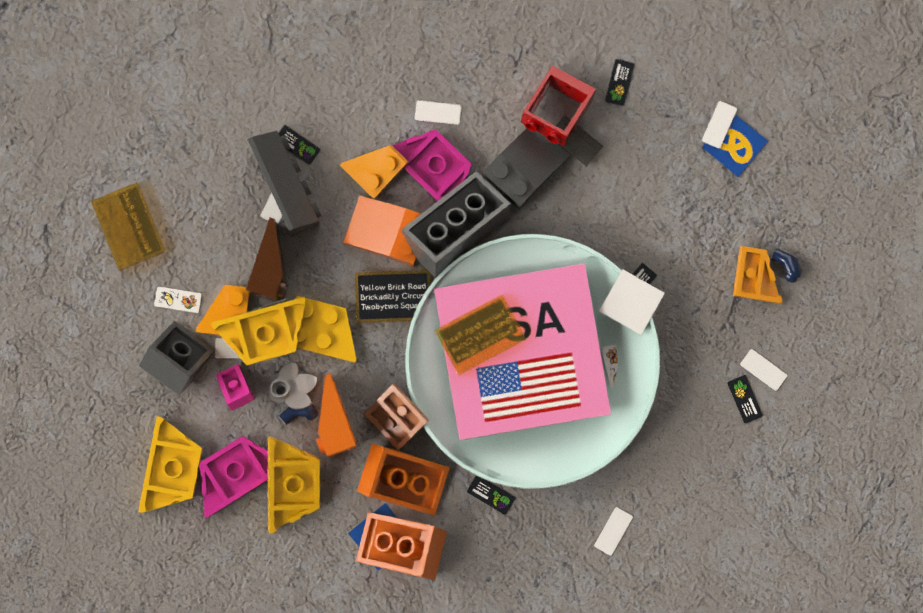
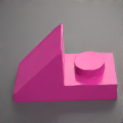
[216,364,255,411]

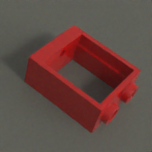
[521,65,596,146]

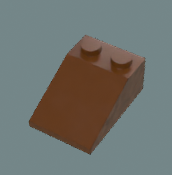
[246,217,289,302]

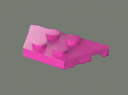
[388,129,472,201]
[199,436,268,518]

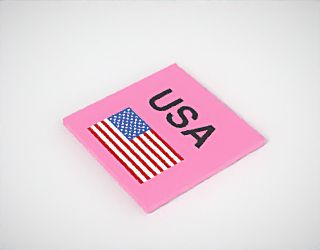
[434,263,611,440]

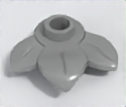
[268,362,318,409]

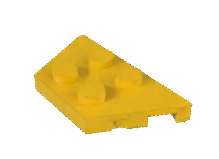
[295,296,357,363]
[211,297,306,366]
[138,416,203,513]
[268,436,320,533]

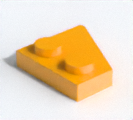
[340,145,409,199]
[733,246,782,304]
[196,285,250,335]

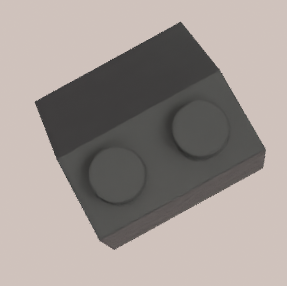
[139,321,215,395]

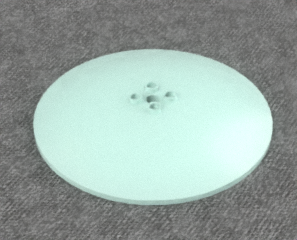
[405,234,660,488]

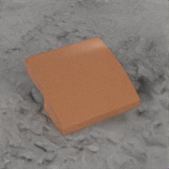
[364,383,429,451]

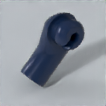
[771,248,802,283]
[279,404,318,425]

